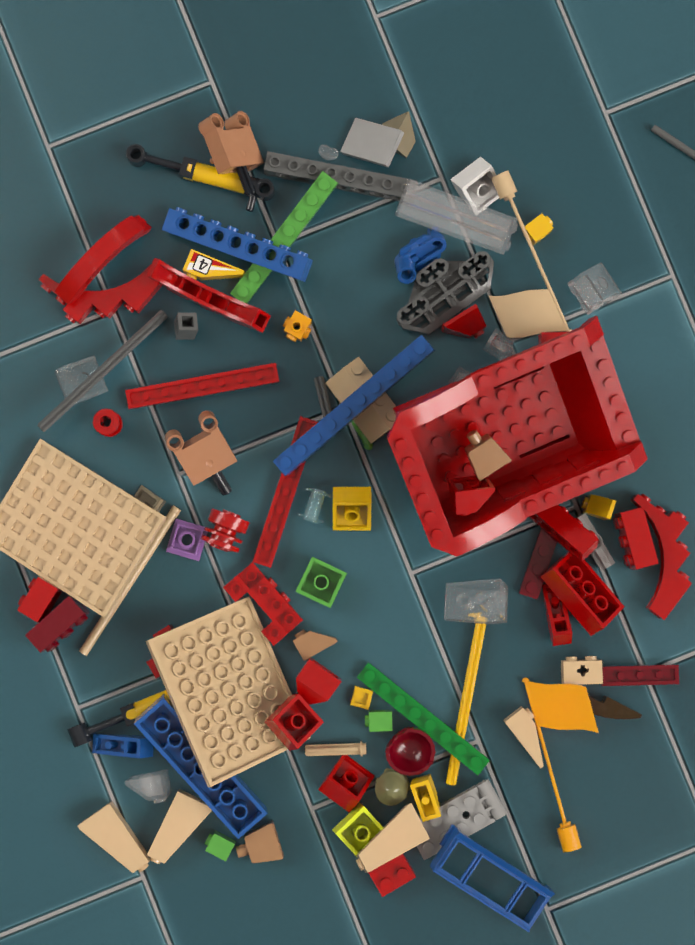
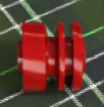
[201,508,250,553]

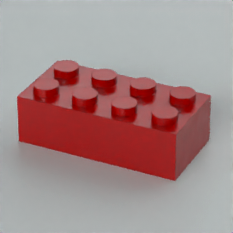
[541,551,625,636]

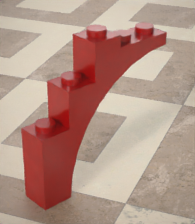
[146,258,271,333]
[39,265,163,324]
[630,494,692,620]

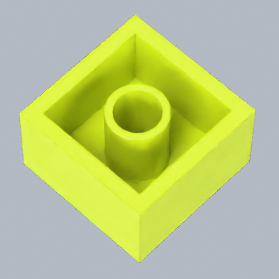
[332,803,383,858]

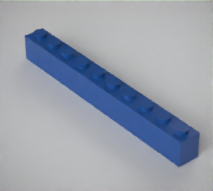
[273,335,436,476]

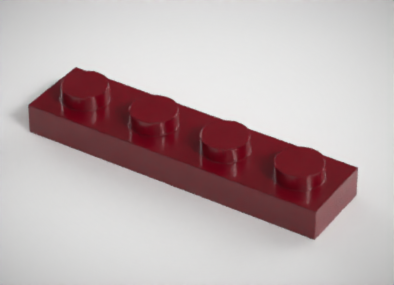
[519,528,557,599]
[601,664,679,686]

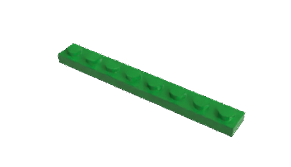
[356,662,490,775]

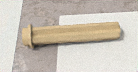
[305,741,366,757]

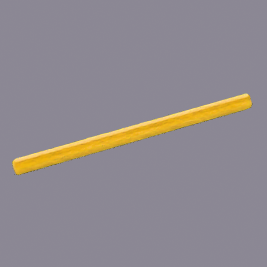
[446,614,488,785]

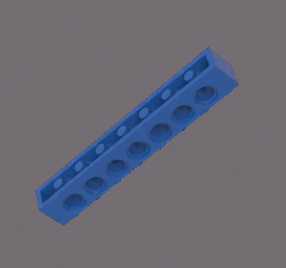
[162,207,313,282]

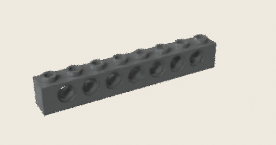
[264,151,418,204]

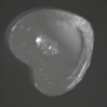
[318,145,339,160]

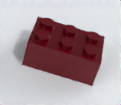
[25,596,90,653]

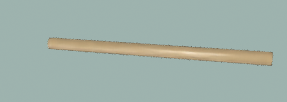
[79,505,181,656]

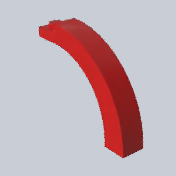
[55,215,152,304]

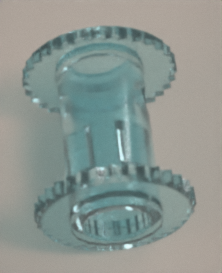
[298,488,331,523]

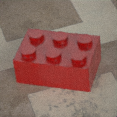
[613,507,659,570]

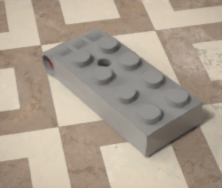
[417,779,507,860]

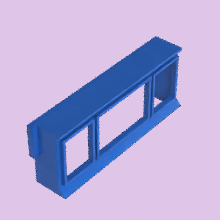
[430,824,555,932]

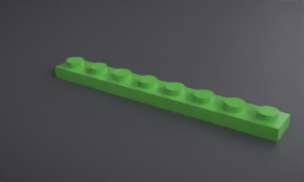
[230,171,339,304]

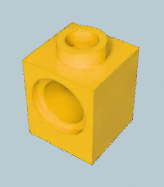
[525,213,554,245]

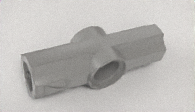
[578,513,615,571]

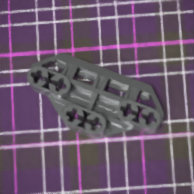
[396,251,494,335]

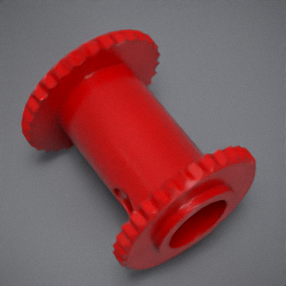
[92,408,123,437]

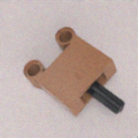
[198,111,264,196]
[165,410,237,496]

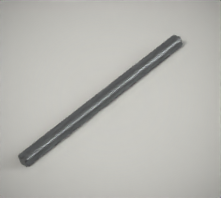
[37,310,167,432]

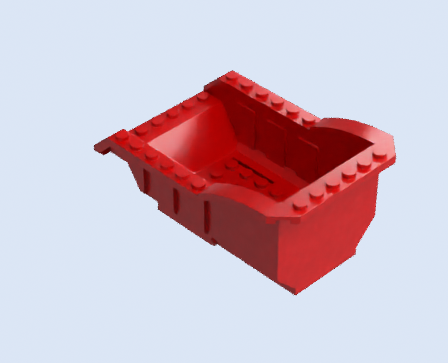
[387,316,648,556]

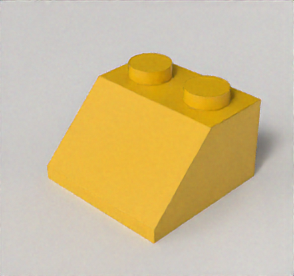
[333,487,371,531]

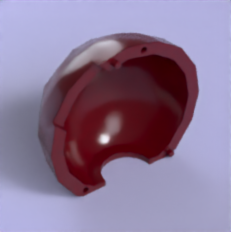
[385,727,436,776]

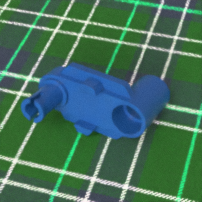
[394,226,446,284]

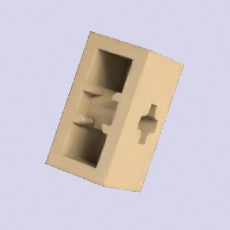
[561,656,603,685]

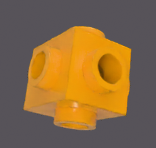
[283,310,312,342]

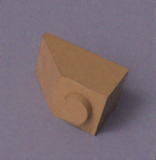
[293,630,338,661]

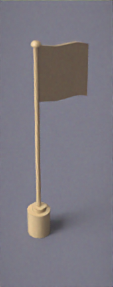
[489,170,572,338]

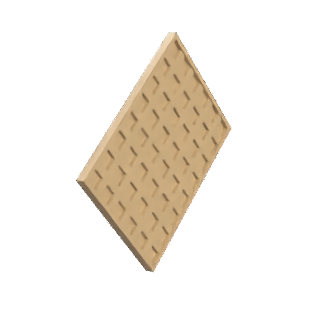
[0,439,167,618]

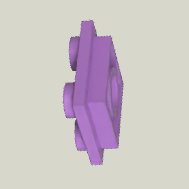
[166,519,208,561]

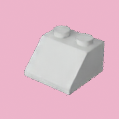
[450,157,499,215]

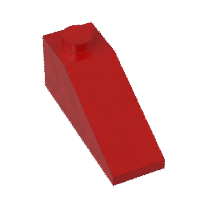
[542,584,573,646]

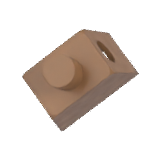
[464,430,512,481]
[236,820,284,863]

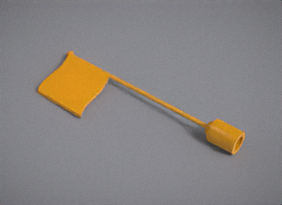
[522,678,599,852]

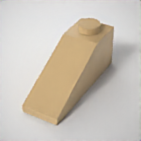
[503,706,544,769]

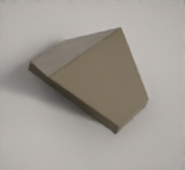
[382,111,416,159]

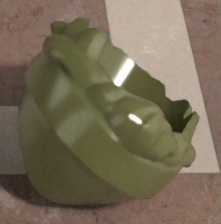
[375,768,411,806]

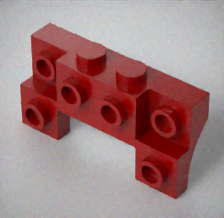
[223,562,303,646]

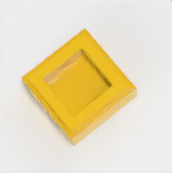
[350,686,374,710]

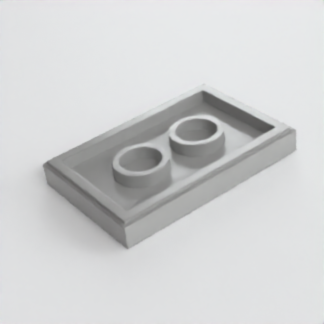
[340,118,404,168]

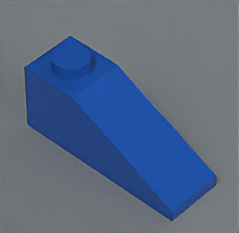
[92,733,154,759]

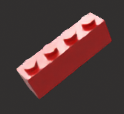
[529,505,599,562]

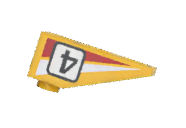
[183,249,245,280]

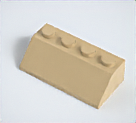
[325,357,396,444]

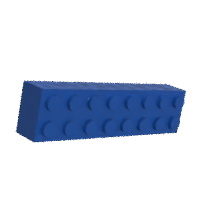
[134,693,268,839]

